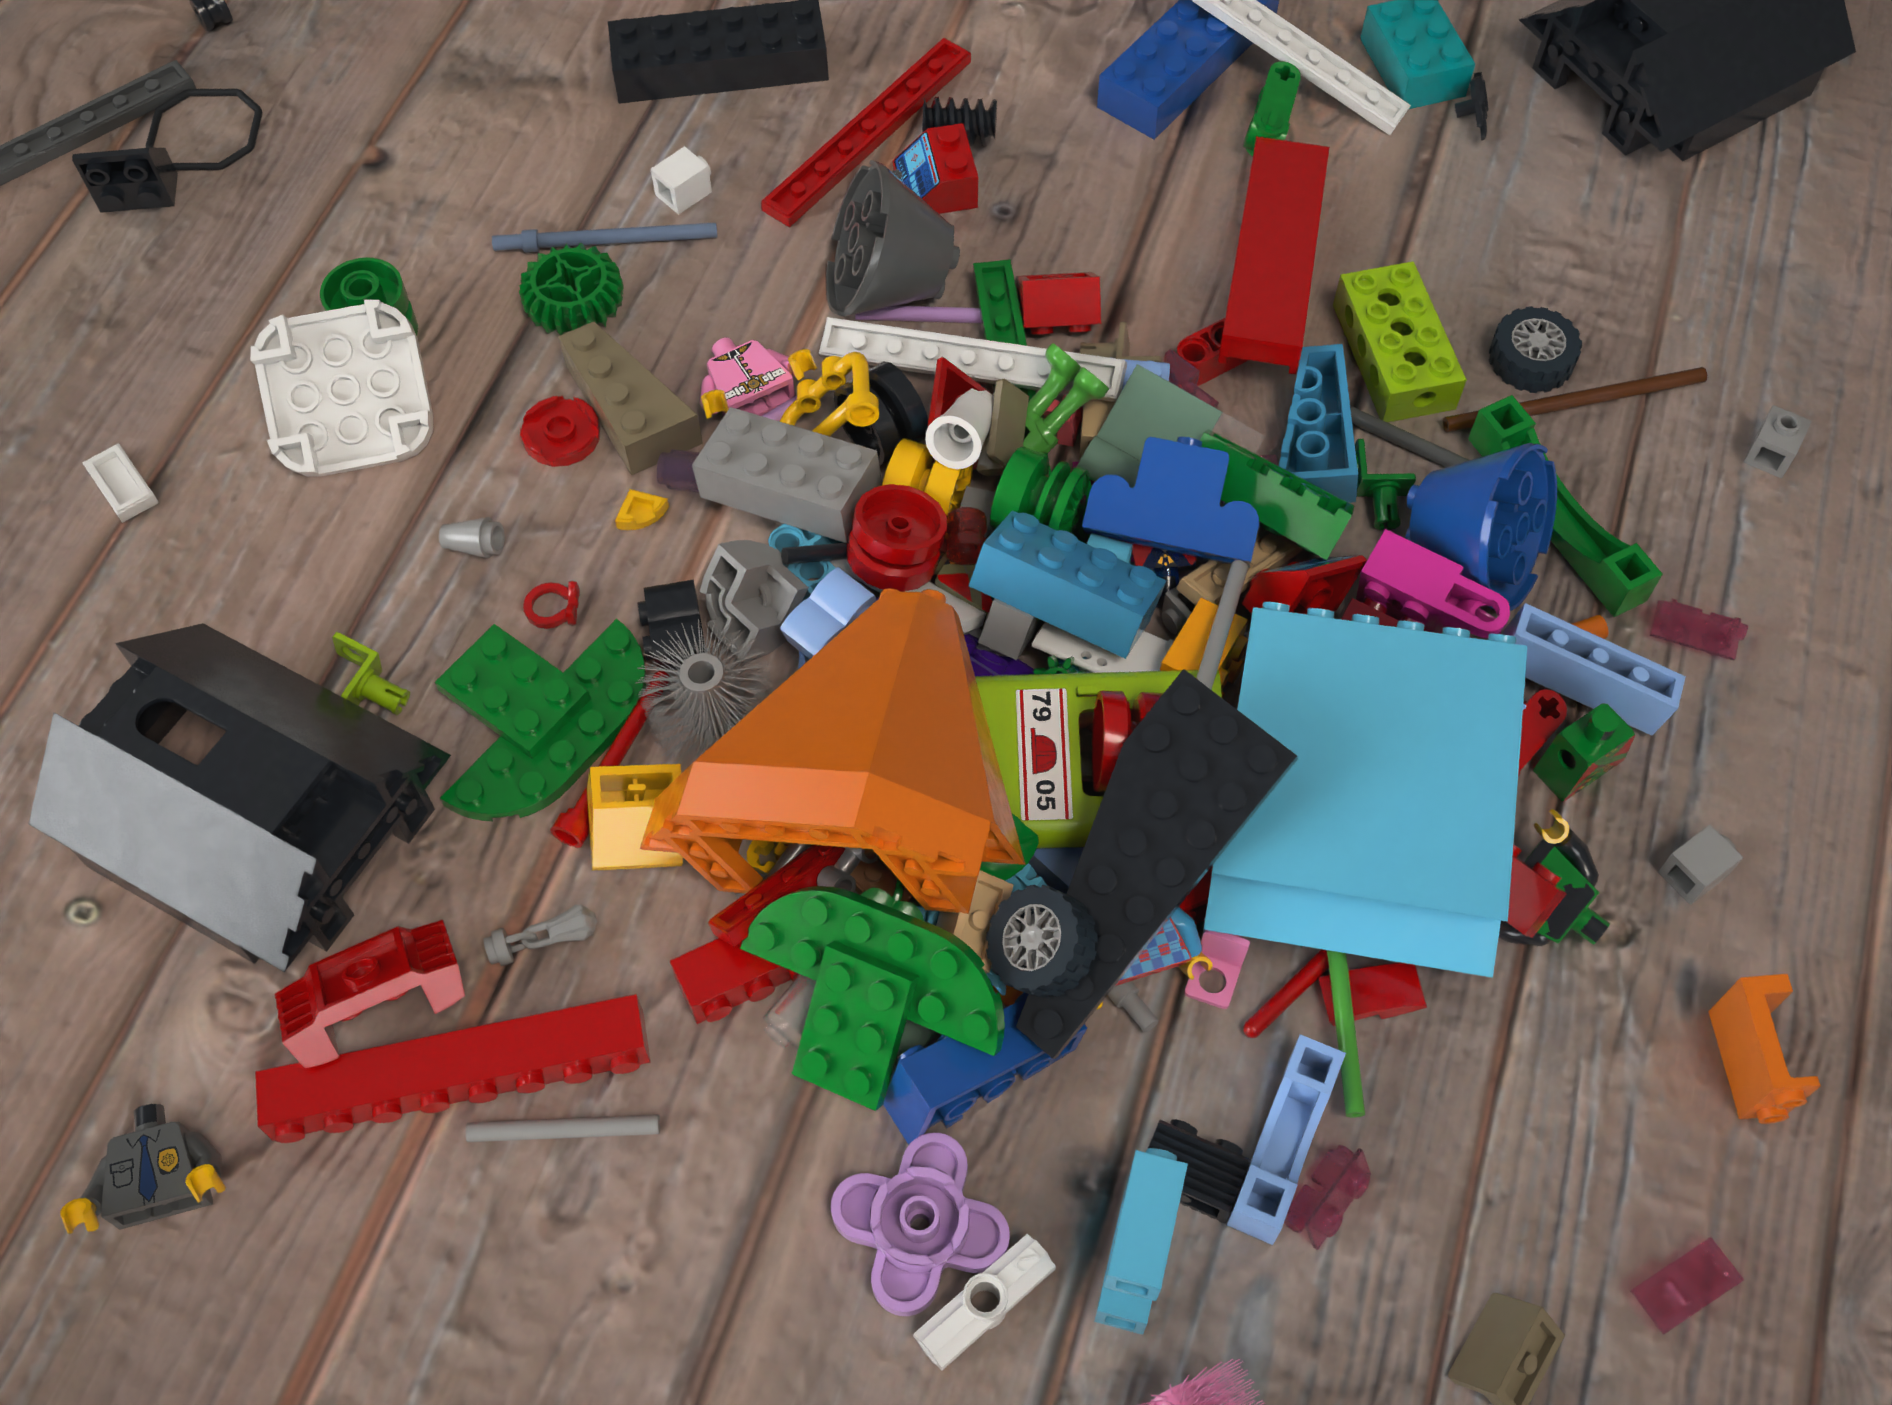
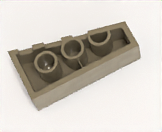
[558,322,703,475]

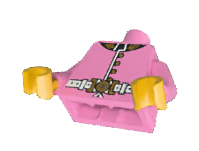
[700,338,818,419]

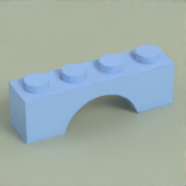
[1227,1034,1346,1245]

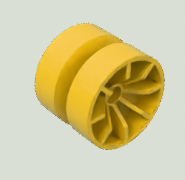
[882,439,973,540]

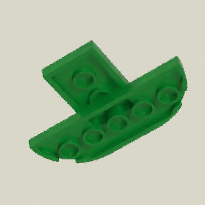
[435,618,647,821]
[740,886,1005,1111]

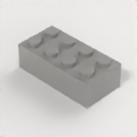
[692,407,882,543]

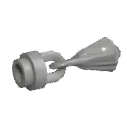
[484,904,597,966]

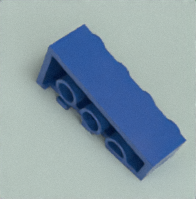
[883,992,1087,1145]

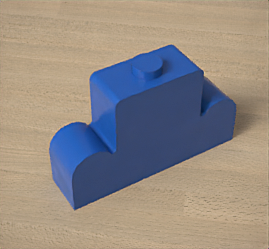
[1082,437,1259,568]

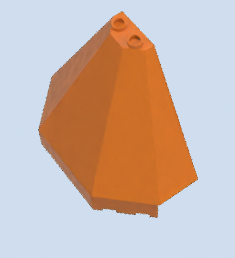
[640,589,1025,914]

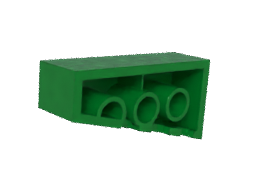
[1200,429,1355,560]

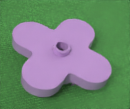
[831,1133,1010,1316]

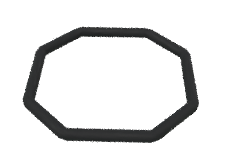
[145,89,263,170]

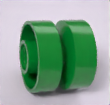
[320,257,418,336]

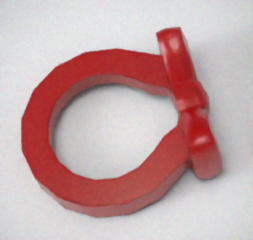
[523,581,580,629]

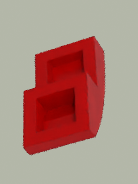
[1319,963,1427,1026]

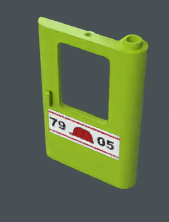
[975,670,1222,849]

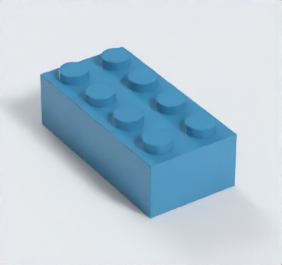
[969,510,1167,659]

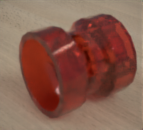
[946,507,987,565]

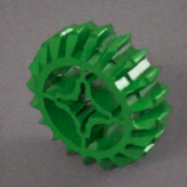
[519,242,624,336]

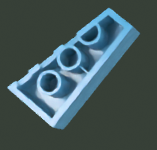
[1279,344,1358,503]

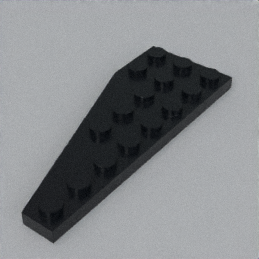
[1016,669,1298,1059]

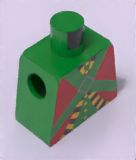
[1533,703,1635,803]

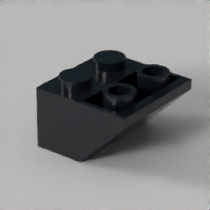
[72,148,178,213]

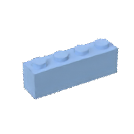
[1502,603,1686,736]

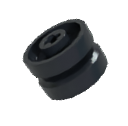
[834,361,928,466]

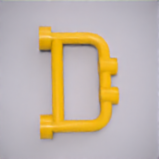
[780,352,879,436]

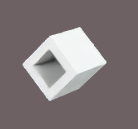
[651,146,712,215]

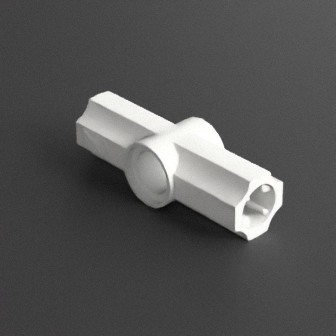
[913,1234,1056,1371]

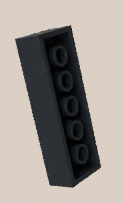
[608,0,829,104]

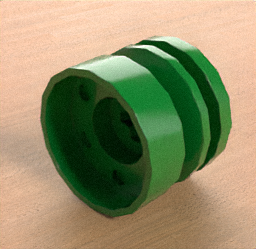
[990,446,1090,533]

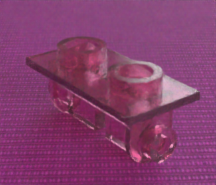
[1650,598,1748,661]
[1284,1145,1371,1250]

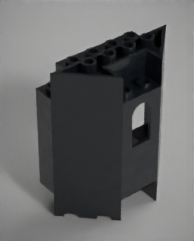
[1519,0,1856,161]
[29,623,451,972]

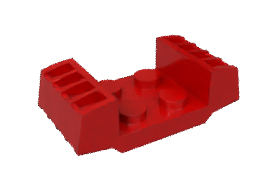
[274,920,465,1068]

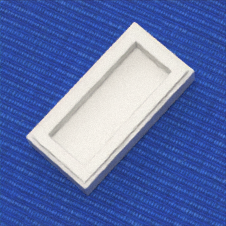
[82,443,159,523]

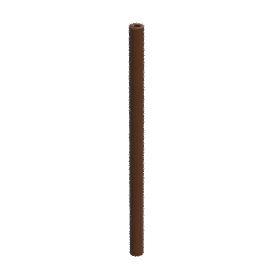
[1443,367,1707,433]

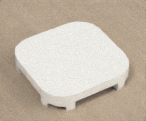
[250,300,433,477]

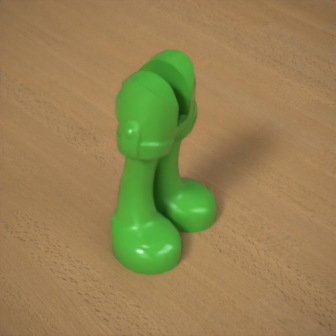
[1023,343,1109,454]

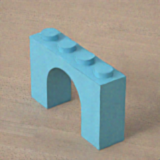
[1094,1148,1188,1335]

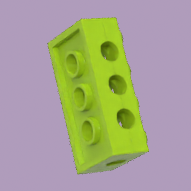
[1333,261,1467,423]

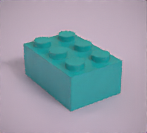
[1360,0,1475,109]

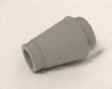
[439,517,505,558]

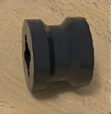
[189,0,233,32]

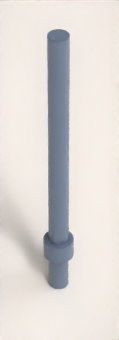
[492,223,718,253]

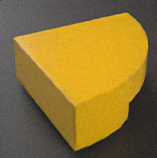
[615,489,669,530]

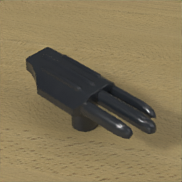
[1455,72,1489,141]

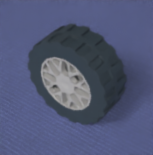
[1489,306,1582,393]
[986,885,1098,998]

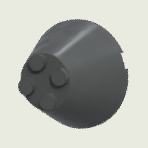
[826,160,960,316]

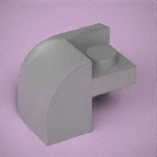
[700,540,809,662]

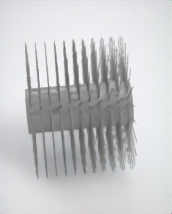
[636,619,773,765]

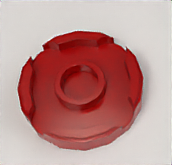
[520,396,600,467]

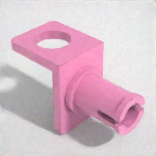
[1184,930,1250,1009]

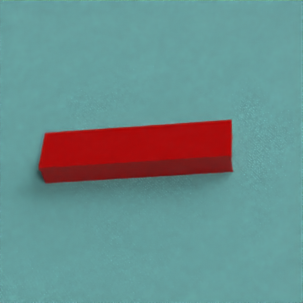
[1218,136,1330,375]

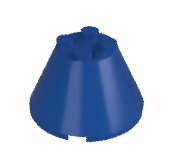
[1405,443,1557,611]

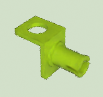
[332,632,410,715]

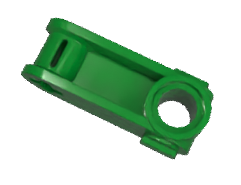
[1243,61,1301,156]

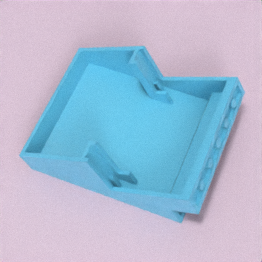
[1204,602,1527,978]

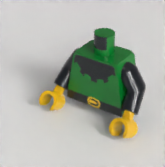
[1499,809,1610,946]

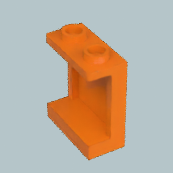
[1708,974,1821,1124]

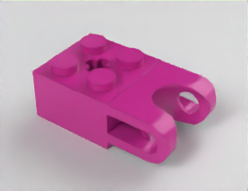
[1356,529,1510,638]

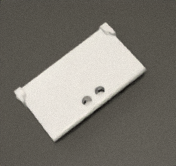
[1032,622,1174,673]

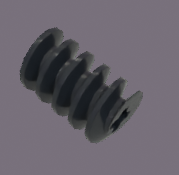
[922,97,997,147]

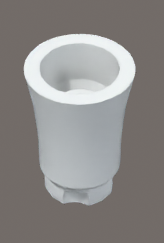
[925,389,994,469]

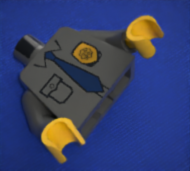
[60,1104,226,1234]

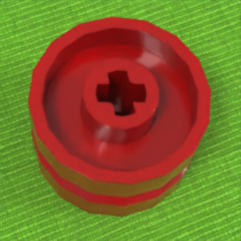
[847,484,947,592]
[1092,691,1163,792]

